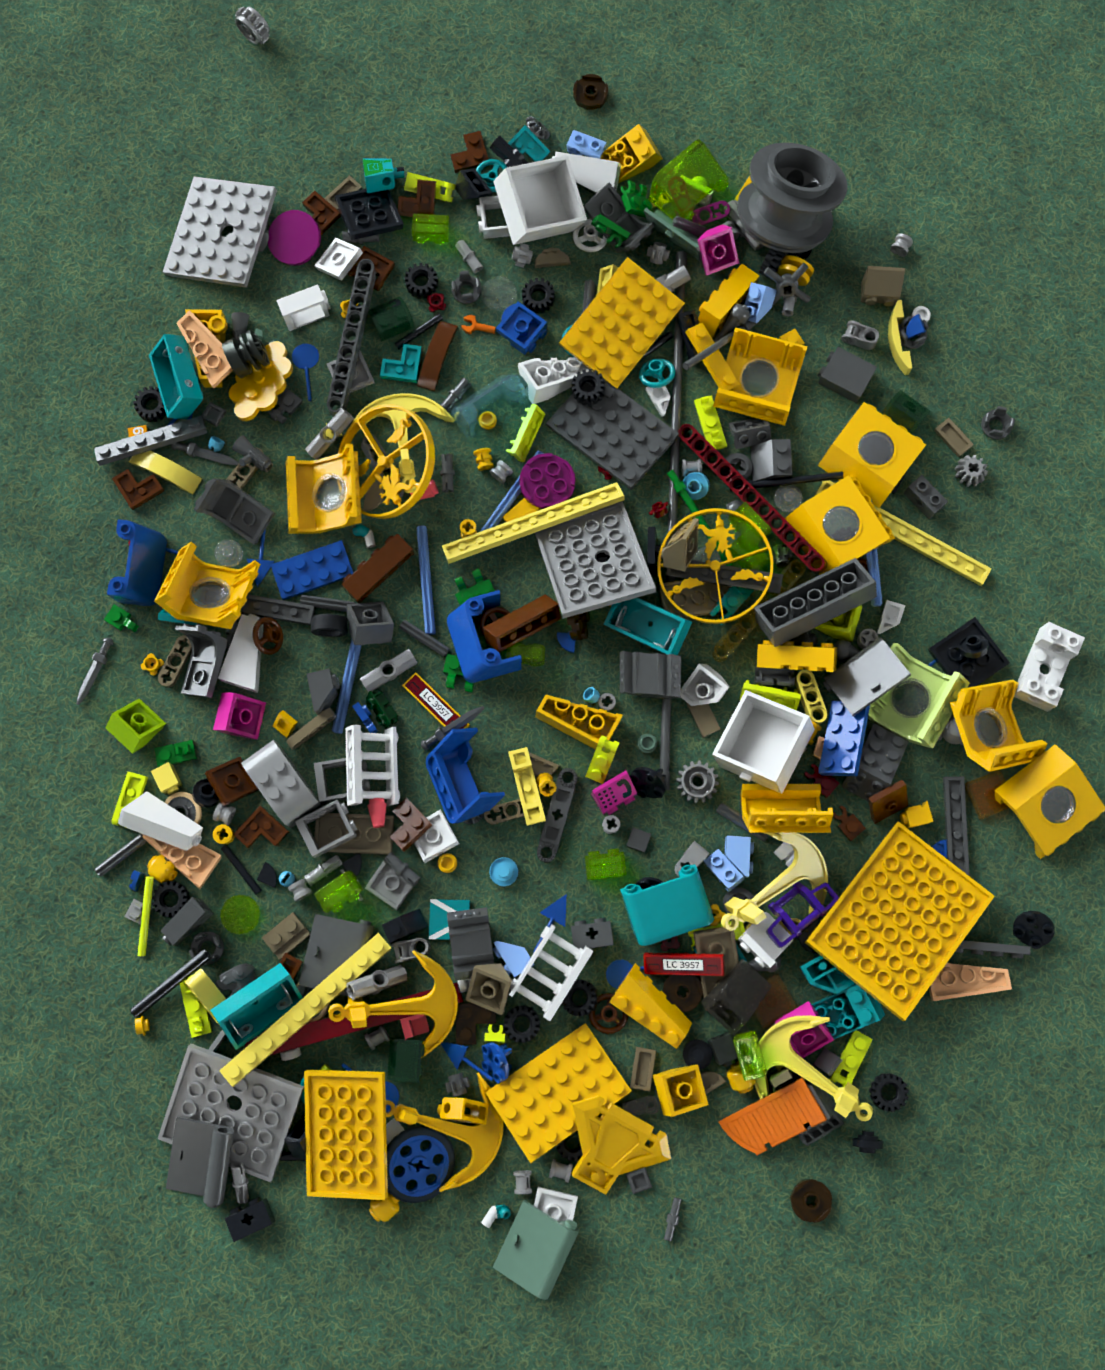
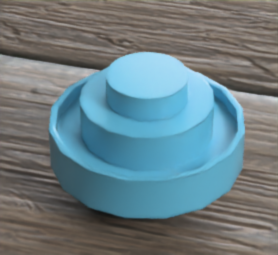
[683,472,710,500]
[489,857,518,887]

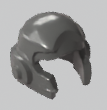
[215,963,257,997]

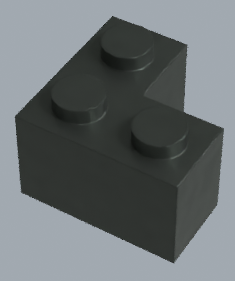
[707,1026,755,1067]

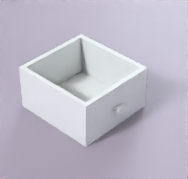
[493,155,587,245]
[712,690,815,794]

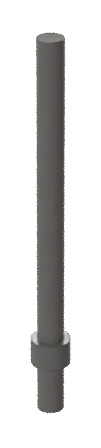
[683,321,760,370]

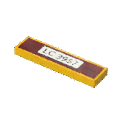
[402,672,470,729]

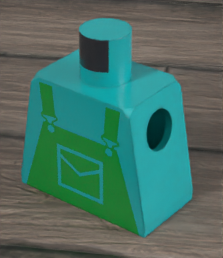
[363,158,405,193]

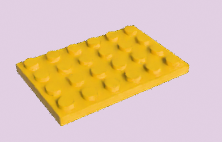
[559,257,685,389]
[485,1023,632,1164]
[304,1070,388,1200]

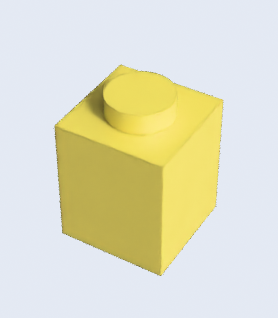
[151,762,183,795]

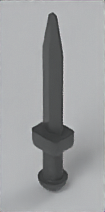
[171,442,239,465]
[76,637,114,705]
[421,706,484,750]

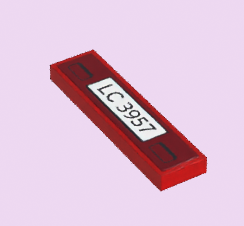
[643,953,725,976]

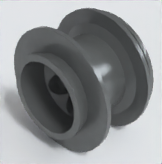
[737,143,847,253]

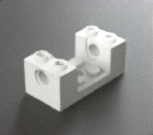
[1014,622,1085,712]

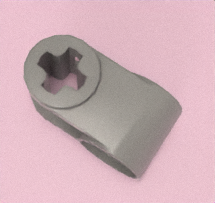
[841,321,879,350]
[674,841,710,877]
[391,938,431,964]

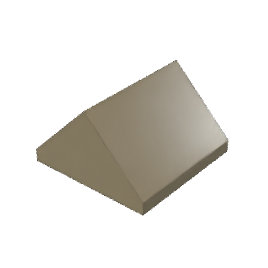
[466,963,512,1015]

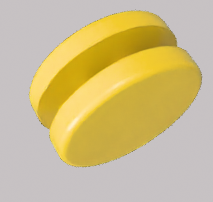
[778,255,814,286]

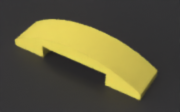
[888,300,912,375]
[129,451,202,495]
[508,747,546,826]

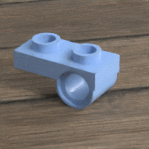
[567,130,606,159]
[704,849,744,892]

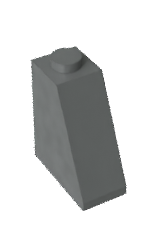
[161,897,214,946]

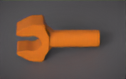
[461,315,496,334]

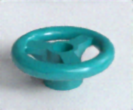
[476,159,507,192]
[639,358,675,388]

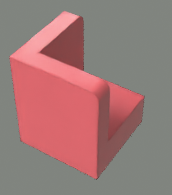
[400,1015,430,1039]

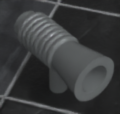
[231,312,250,344]
[232,435,273,472]

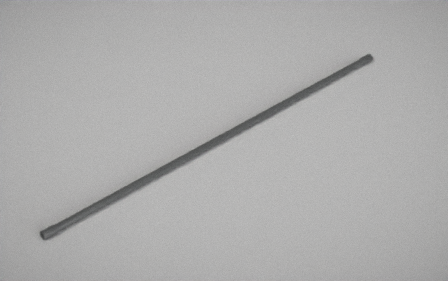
[660,251,687,790]

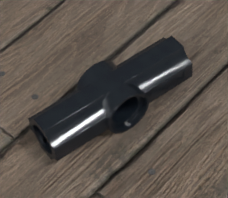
[490,136,528,167]

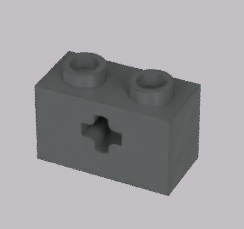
[904,475,948,520]
[571,918,614,949]

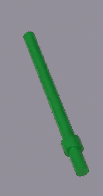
[667,470,733,566]

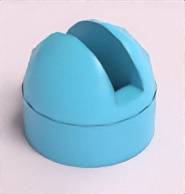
[208,436,225,452]
[583,687,600,704]
[279,871,295,887]

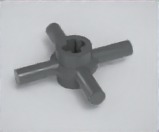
[764,263,811,307]

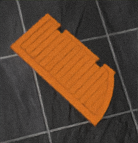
[718,1077,827,1155]

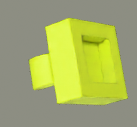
[484,1024,505,1046]

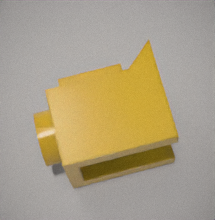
[900,801,933,828]

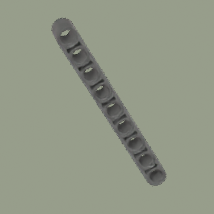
[327,259,376,417]

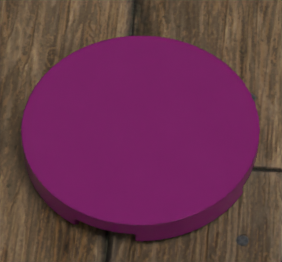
[268,210,321,266]
[519,453,576,509]

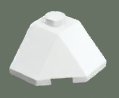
[681,663,729,706]

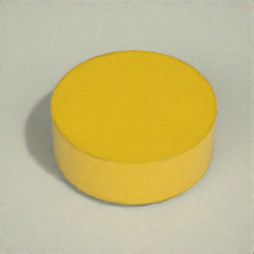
[208,315,228,335]

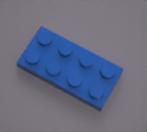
[271,540,353,600]
[818,701,870,776]

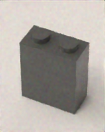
[818,347,877,403]

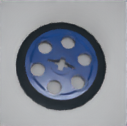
[387,1126,455,1203]

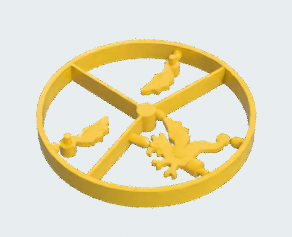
[337,405,435,519]
[657,508,773,624]

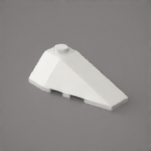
[518,357,594,404]

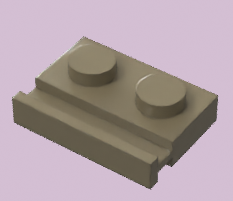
[262,912,311,960]

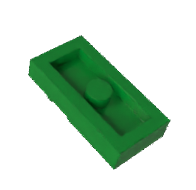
[591,214,630,248]
[154,740,197,767]

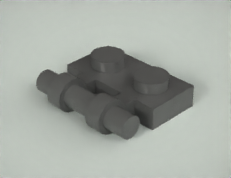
[266,388,303,424]

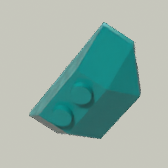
[800,955,856,995]

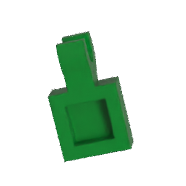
[104,604,139,632]

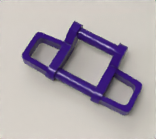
[766,882,839,948]

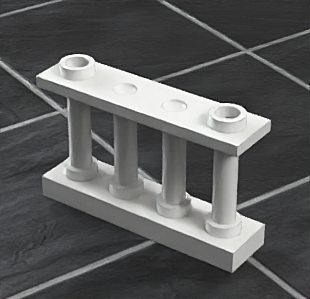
[345,725,400,806]
[509,924,593,1021]

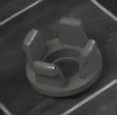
[451,271,481,304]
[899,316,929,349]
[981,406,1015,440]
[189,932,224,965]

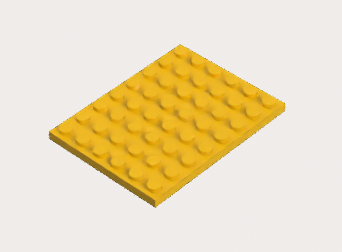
[805,821,995,1021]

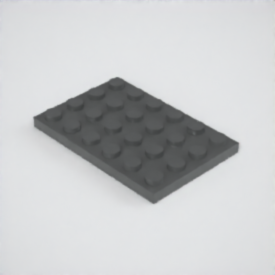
[546,380,679,490]

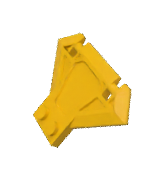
[571,1095,671,1195]

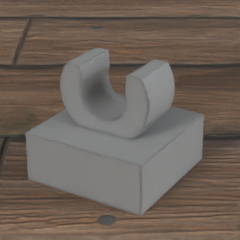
[124,899,153,925]

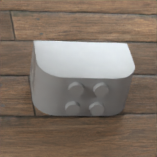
[241,740,323,828]

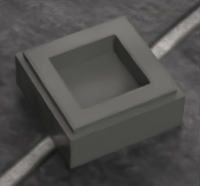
[202,402,227,427]
[626,827,651,853]
[814,1048,843,1077]
[626,1167,652,1194]

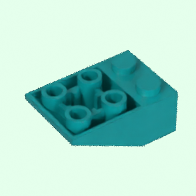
[811,984,885,1039]

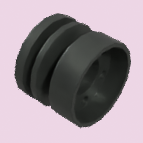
[222,329,270,379]

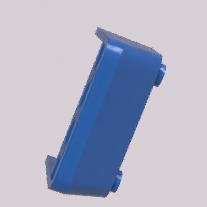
[447,590,522,683]
[426,728,505,824]

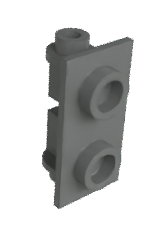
[754,667,795,687]

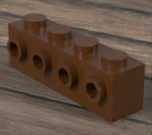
[342,533,414,603]
[483,594,561,652]

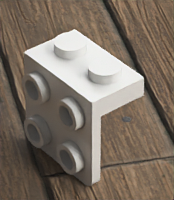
[738,912,793,968]

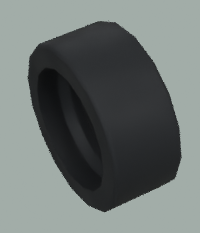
[311,614,348,637]

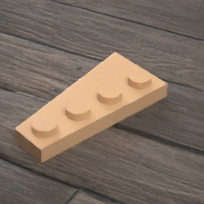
[176,310,233,388]
[143,834,222,889]
[929,963,1012,1001]

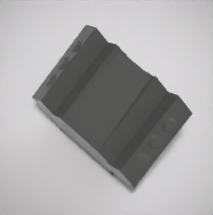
[620,651,681,699]
[447,907,494,981]
[771,1072,844,1146]

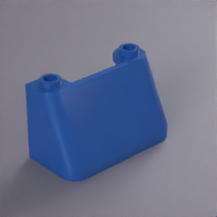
[107,519,167,606]

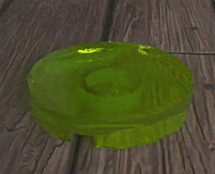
[220,895,260,934]

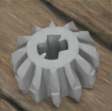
[955,455,988,487]

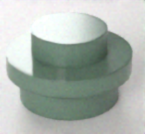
[638,734,657,753]

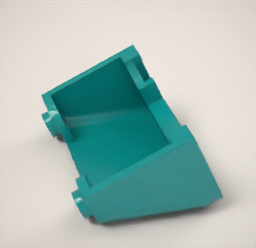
[620,864,714,946]

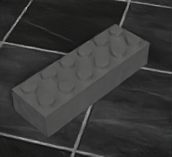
[754,558,877,647]

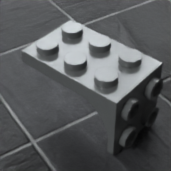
[583,182,655,253]
[194,478,275,545]
[175,624,228,698]
[842,723,909,802]

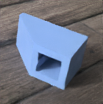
[744,282,777,323]
[724,836,754,878]
[493,941,535,978]

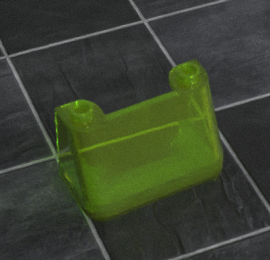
[648,139,729,220]

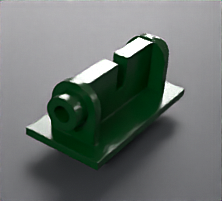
[366,689,399,730]

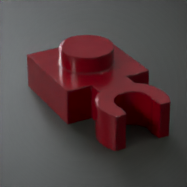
[804,764,840,798]

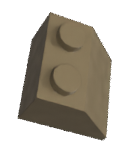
[861,266,905,306]

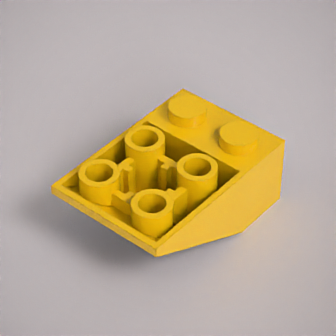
[601,124,663,183]

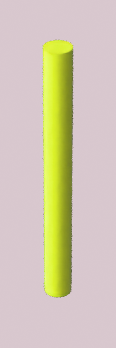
[138,876,154,956]

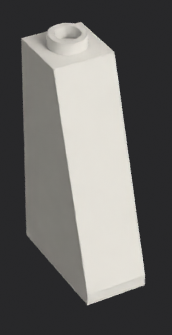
[552,152,621,193]
[218,614,263,693]
[118,792,203,851]

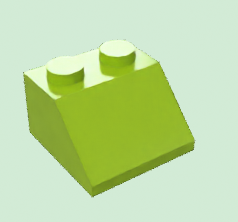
[106,698,166,754]

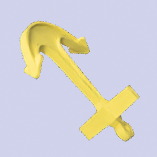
[352,393,455,493]
[721,833,828,931]
[752,1016,873,1121]

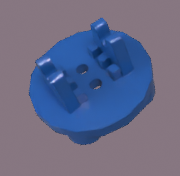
[481,1042,512,1084]

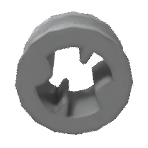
[598,693,616,711]

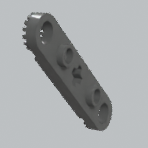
[537,768,578,863]

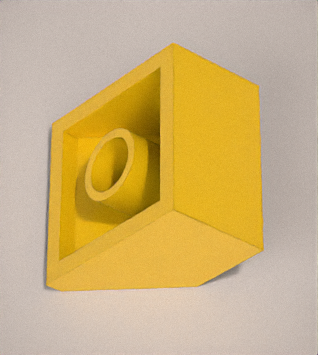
[653,1064,709,1117]

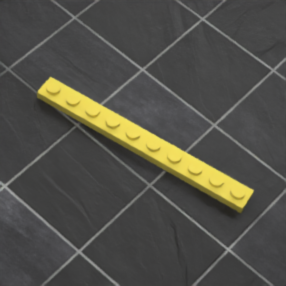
[815,480,991,586]
[442,482,625,564]
[219,933,392,1087]

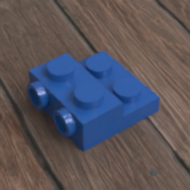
[496,301,548,355]

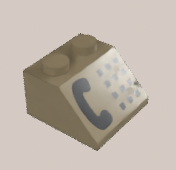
[661,518,699,571]

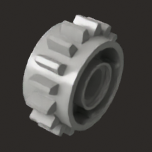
[235,6,270,44]
[676,760,719,804]

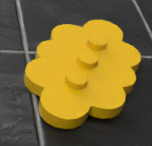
[229,341,293,421]

